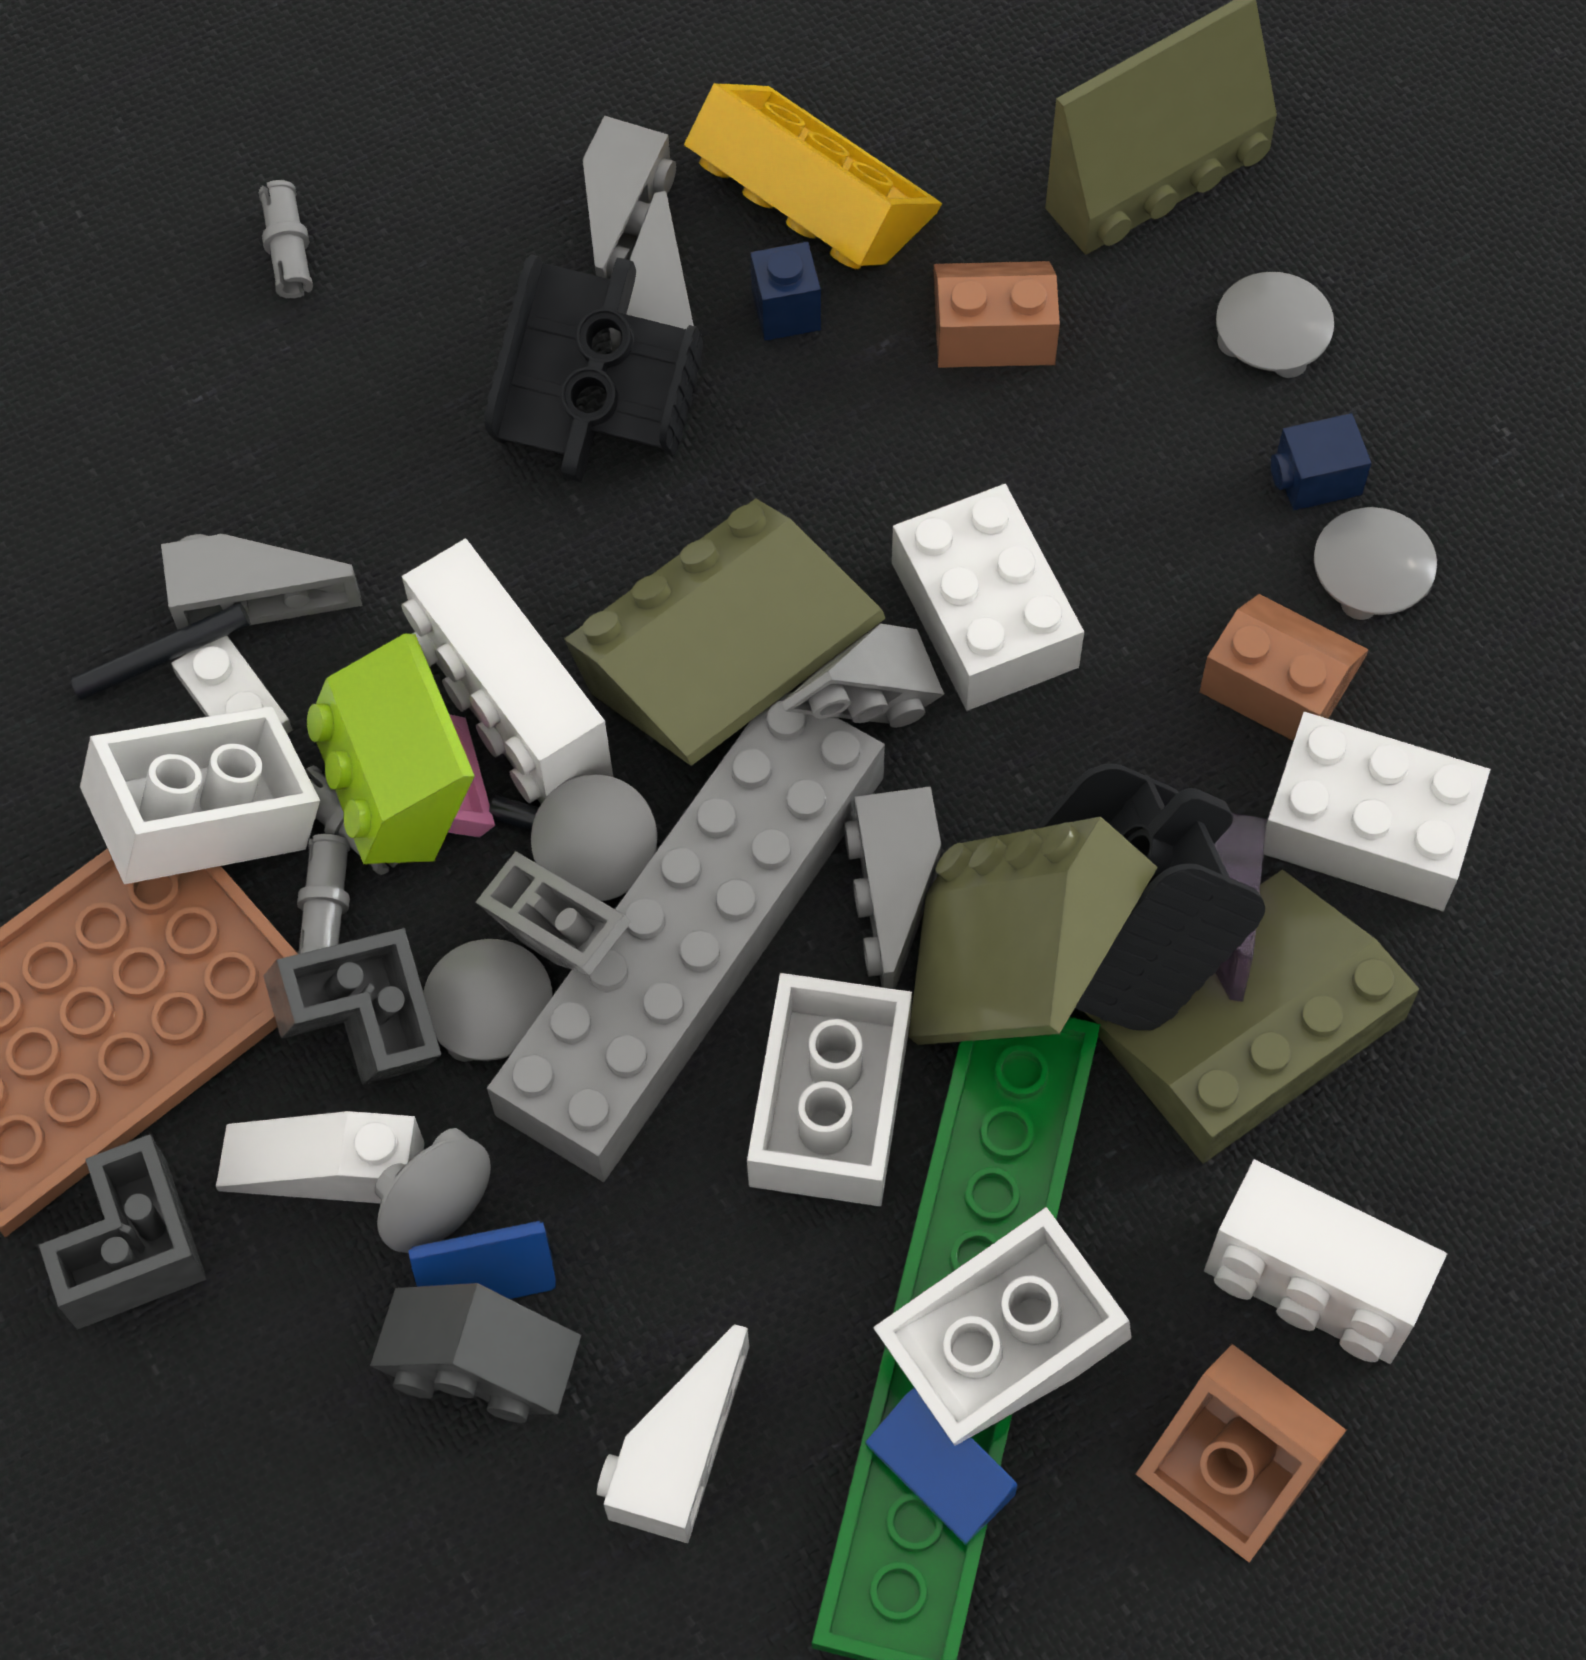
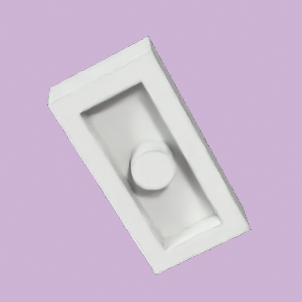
[171,636,293,734]

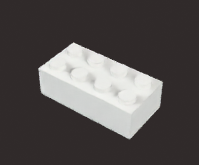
[401,538,613,804]

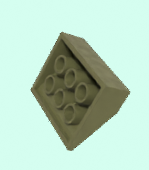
[1045,0,1277,255]
[564,498,885,766]
[908,817,1158,1045]
[1080,869,1419,1164]

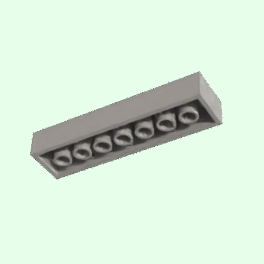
[487,691,885,1182]

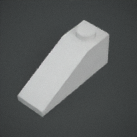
[216,1111,425,1204]
[597,1324,749,1544]

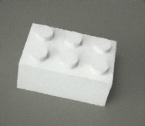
[892,483,1084,711]
[80,706,320,884]
[1258,712,1490,911]
[747,973,912,1207]
[1204,1159,1447,1364]

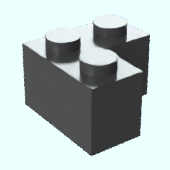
[263,928,441,1085]
[39,1134,207,1330]
[370,1283,581,1423]

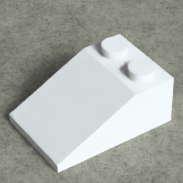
[873,1207,1132,1446]

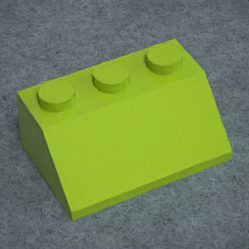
[307,634,475,864]

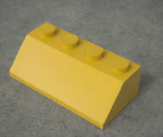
[684,83,942,269]

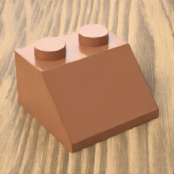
[933,261,1060,368]
[1199,594,1368,741]
[1136,1344,1346,1562]

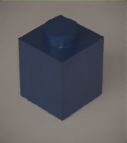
[750,242,821,341]
[1271,413,1372,511]

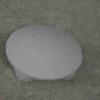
[1216,272,1334,378]
[1314,507,1437,620]
[531,774,657,901]
[423,939,553,1062]
[375,1128,491,1253]

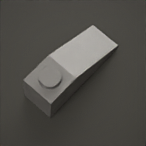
[608,191,694,352]
[161,534,362,630]
[476,851,631,975]

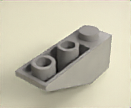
[583,116,676,279]
[782,624,944,728]
[844,787,941,989]

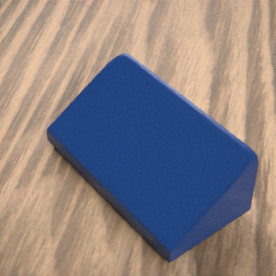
[408,1221,556,1299]
[865,1387,1018,1545]

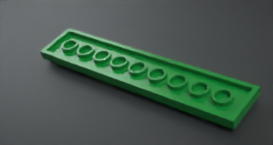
[812,1017,1101,1660]

